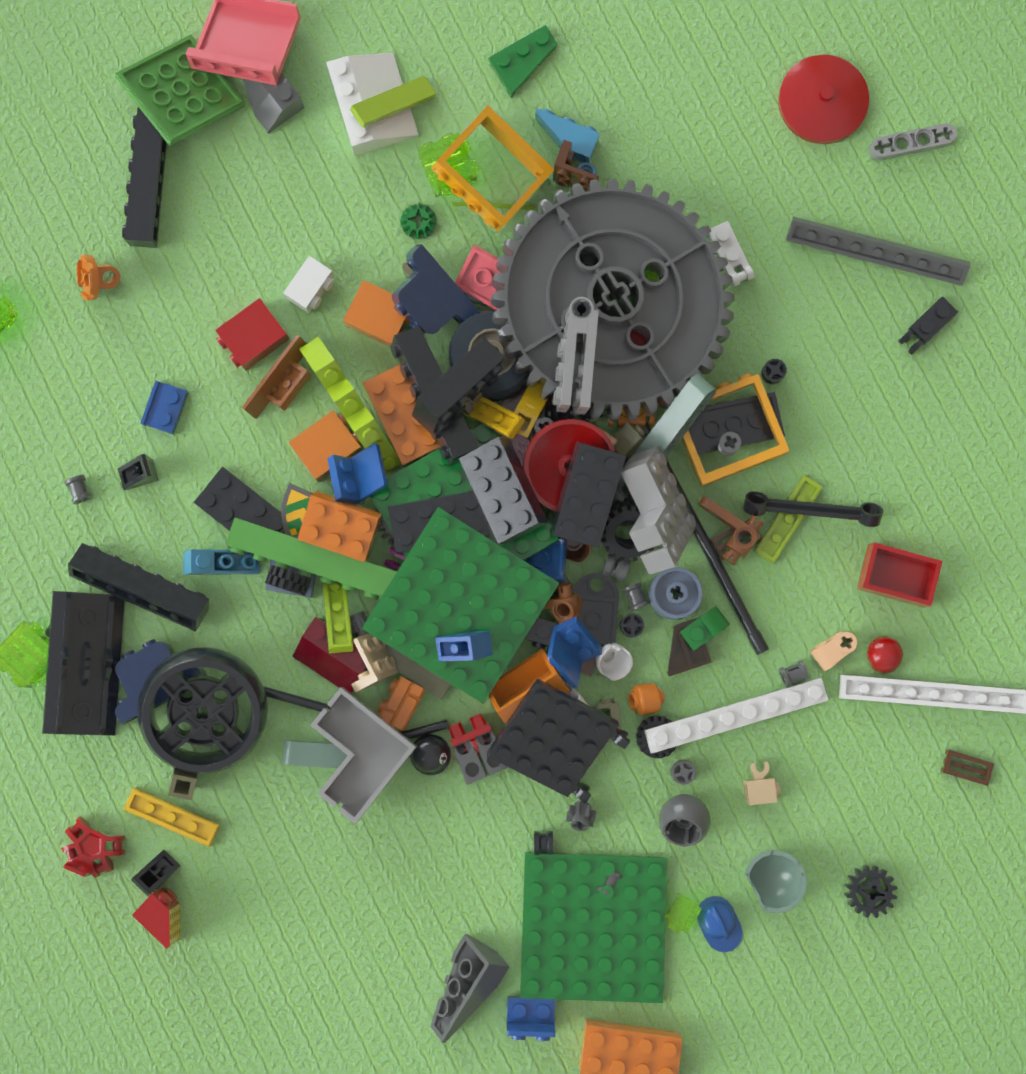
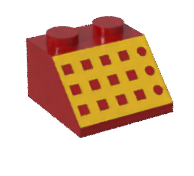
[132,887,181,949]

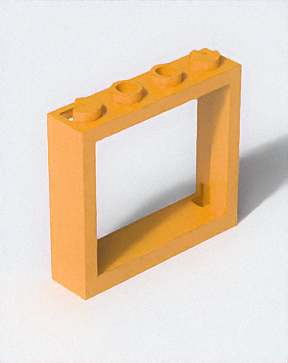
[430,105,554,232]
[681,373,790,488]

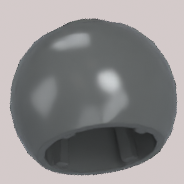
[659,794,711,847]

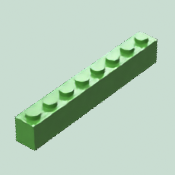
[226,518,397,600]

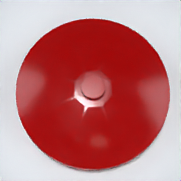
[778,55,869,144]
[523,419,616,511]

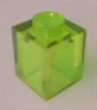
[665,893,702,934]

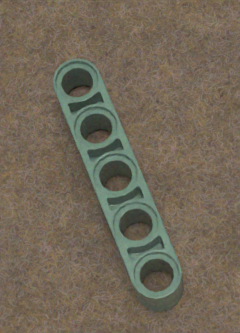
[633,374,716,458]
[282,740,348,768]

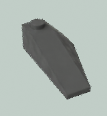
[243,73,304,134]
[430,934,509,1043]

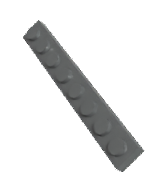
[786,216,971,286]

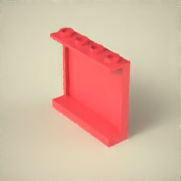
[186,0,301,86]

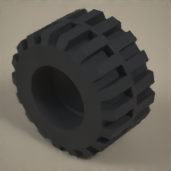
[601,498,654,562]

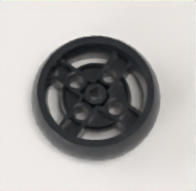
[137,647,268,774]

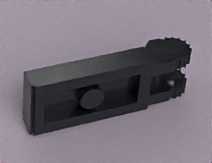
[898,296,958,355]

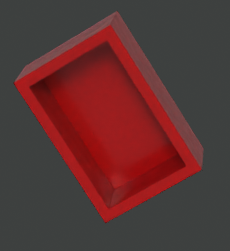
[857,542,943,608]

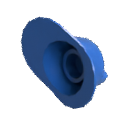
[697,896,743,952]

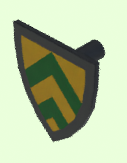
[281,483,313,538]

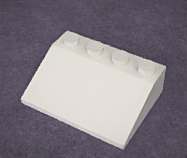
[326,53,419,155]

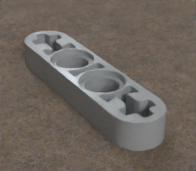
[868,124,957,161]

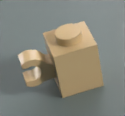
[743,761,780,805]

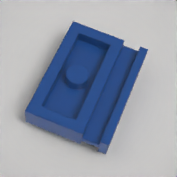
[140,380,189,435]

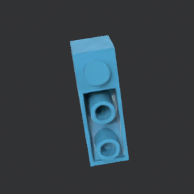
[535,108,600,163]
[183,549,259,575]

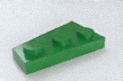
[488,25,557,98]

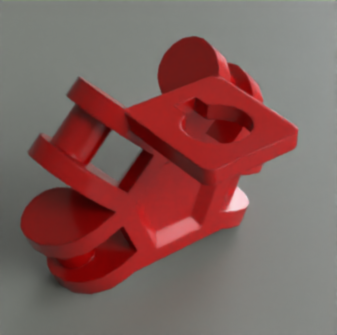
[61,816,125,878]

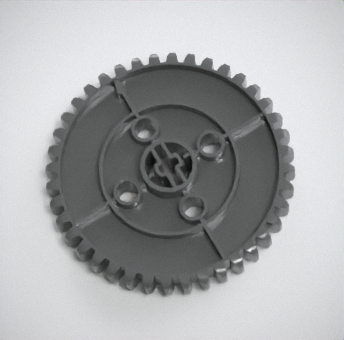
[491,179,735,422]

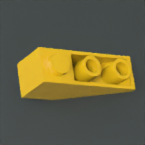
[514,383,549,442]

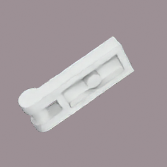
[708,221,755,287]

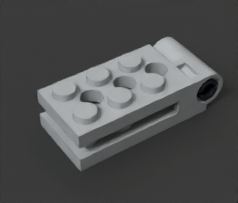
[553,297,599,414]

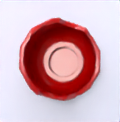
[867,636,903,674]

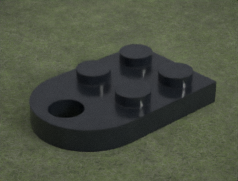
[574,573,619,644]

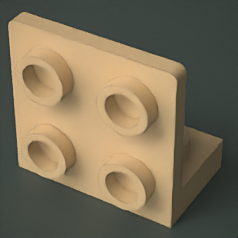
[351,634,398,693]

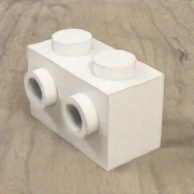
[283,256,335,313]

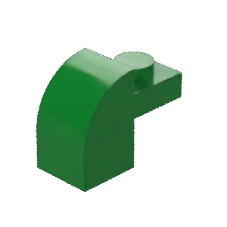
[679,605,730,651]

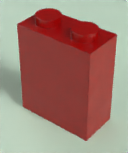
[215,298,290,371]

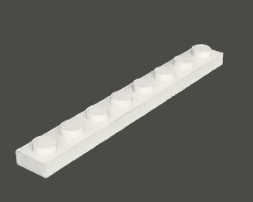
[839,675,1026,714]
[644,678,828,753]

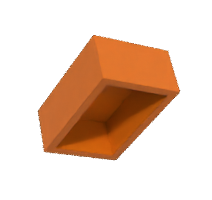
[297,491,382,562]
[489,649,570,724]

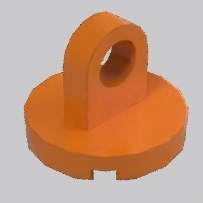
[76,254,120,301]

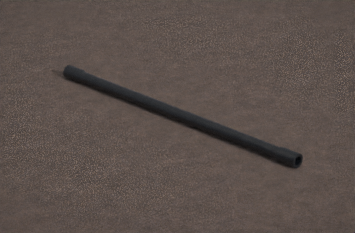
[642,421,769,655]

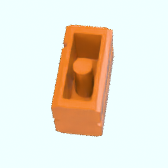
[377,676,426,731]

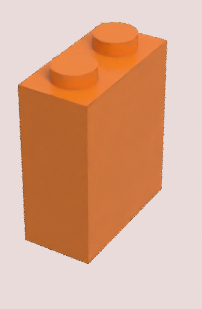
[343,280,411,347]
[288,410,363,482]

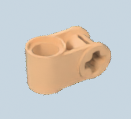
[810,632,857,671]

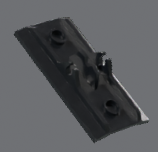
[42,591,125,736]

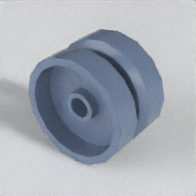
[648,567,703,620]

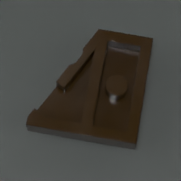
[668,618,712,676]

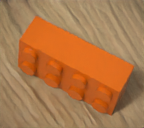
[362,364,440,468]
[579,1019,683,1074]

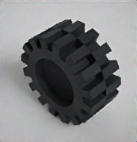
[265,565,311,596]
[636,716,676,759]

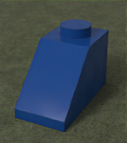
[435,631,493,661]

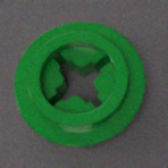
[400,202,437,239]

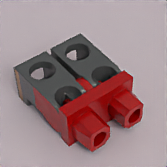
[449,713,508,785]

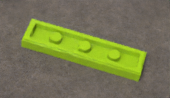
[350,76,437,128]
[753,475,823,564]
[322,581,353,653]

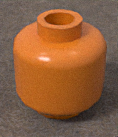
[628,683,665,715]

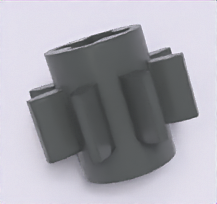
[350,611,370,638]
[566,801,596,831]

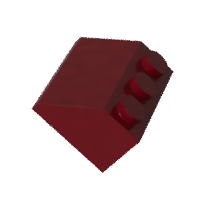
[292,617,367,693]

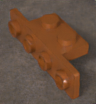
[242,335,312,419]

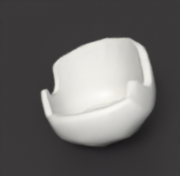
[595,643,633,681]

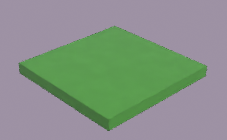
[115,35,245,146]

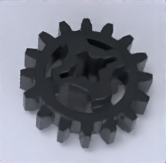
[844,865,898,918]

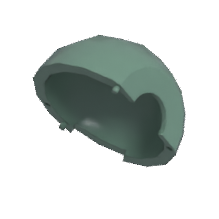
[745,850,807,913]

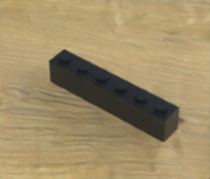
[122,107,167,248]
[390,326,478,466]
[68,543,209,632]

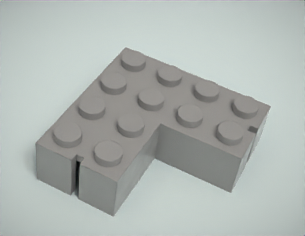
[621,446,696,575]
[310,687,417,824]

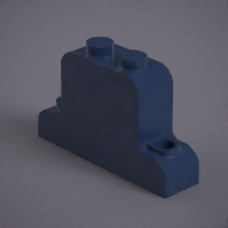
[392,244,480,334]
[115,639,207,724]

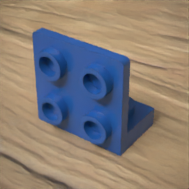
[327,443,387,505]
[547,616,602,689]
[507,996,556,1041]

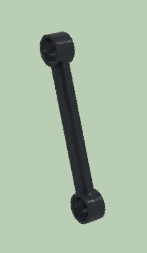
[743,491,884,527]

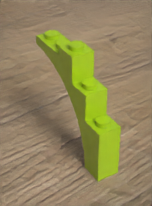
[299,337,402,474]

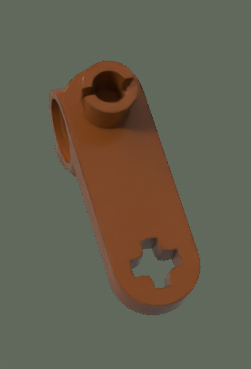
[698,496,764,566]
[544,582,583,624]

